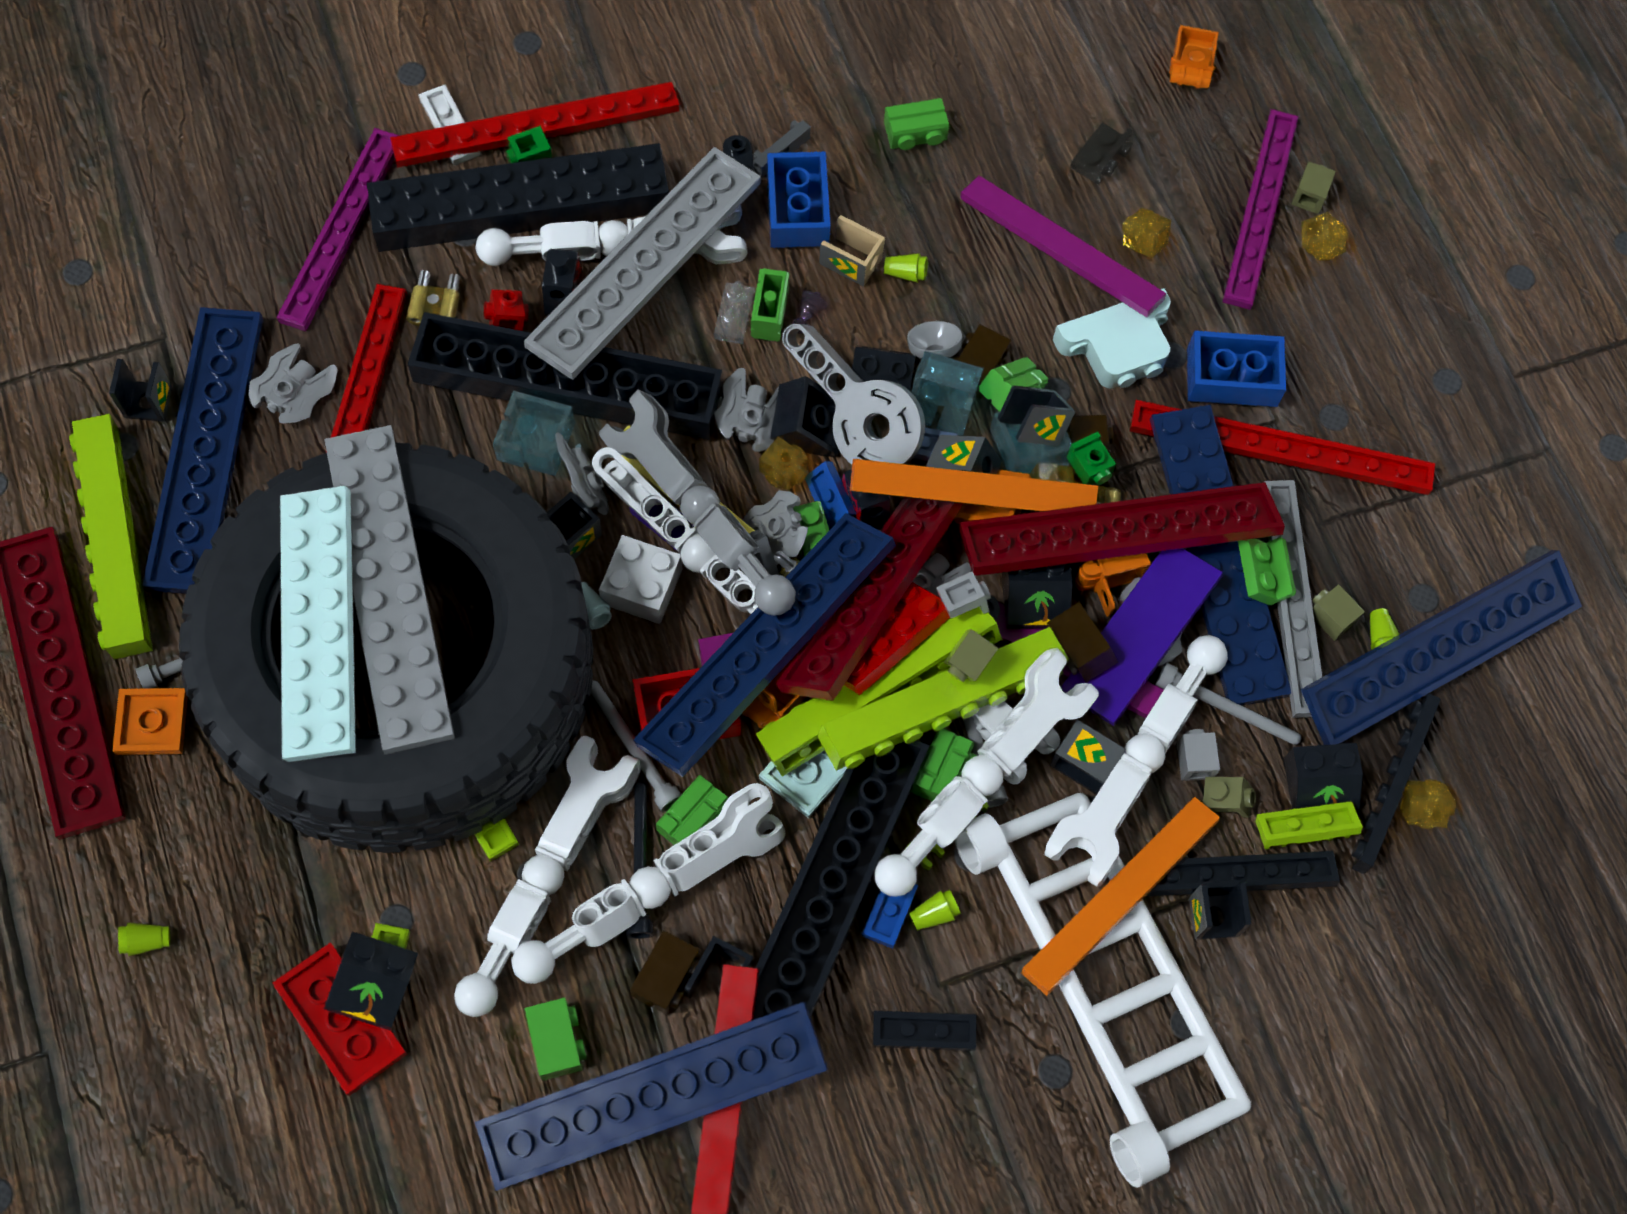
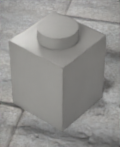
[1177,729,1220,781]

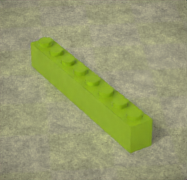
[69,414,153,660]
[756,607,1002,777]
[818,627,1069,771]

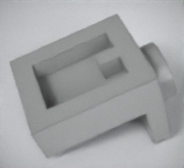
[936,572,991,619]

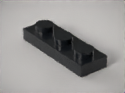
[872,1011,976,1051]

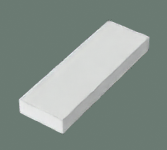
[419,85,480,166]

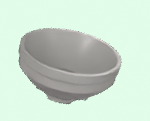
[907,321,962,365]

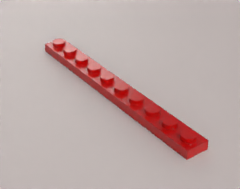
[390,82,679,168]
[1129,400,1435,495]

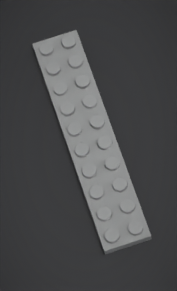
[524,147,761,380]
[324,425,455,755]

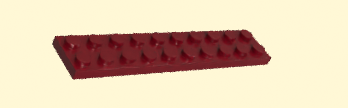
[776,464,964,701]
[960,482,1285,576]
[0,526,126,840]

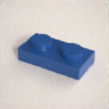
[804,461,856,530]
[862,884,918,949]

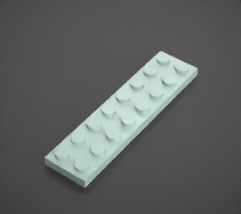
[280,486,356,762]

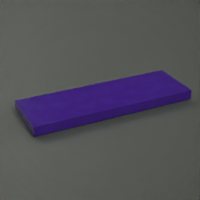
[1061,548,1223,726]

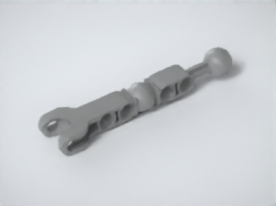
[599,389,796,616]

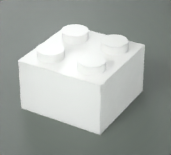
[599,535,682,624]

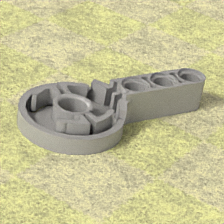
[782,324,925,464]

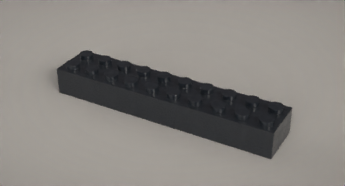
[367,143,669,252]
[408,312,723,440]
[753,740,929,1020]

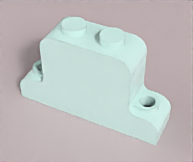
[1053,288,1171,389]

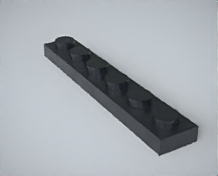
[1351,693,1441,874]
[1145,851,1340,897]

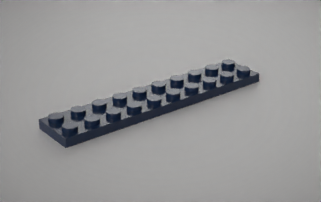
[142,307,263,594]
[1150,405,1291,706]
[633,513,896,777]
[1300,550,1582,745]
[475,1002,829,1191]

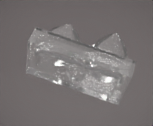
[714,280,755,344]

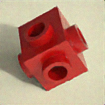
[483,289,529,331]

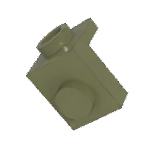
[1203,777,1256,818]

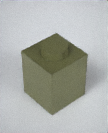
[1291,161,1336,214]
[1312,584,1365,641]
[944,629,998,683]

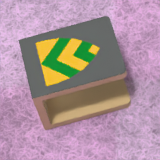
[819,215,885,287]

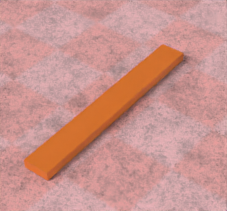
[850,459,1098,511]
[1021,797,1220,996]

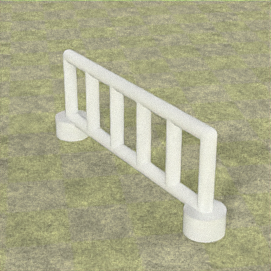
[955,793,1251,1187]

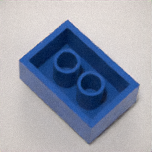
[767,152,831,248]
[1187,331,1286,407]

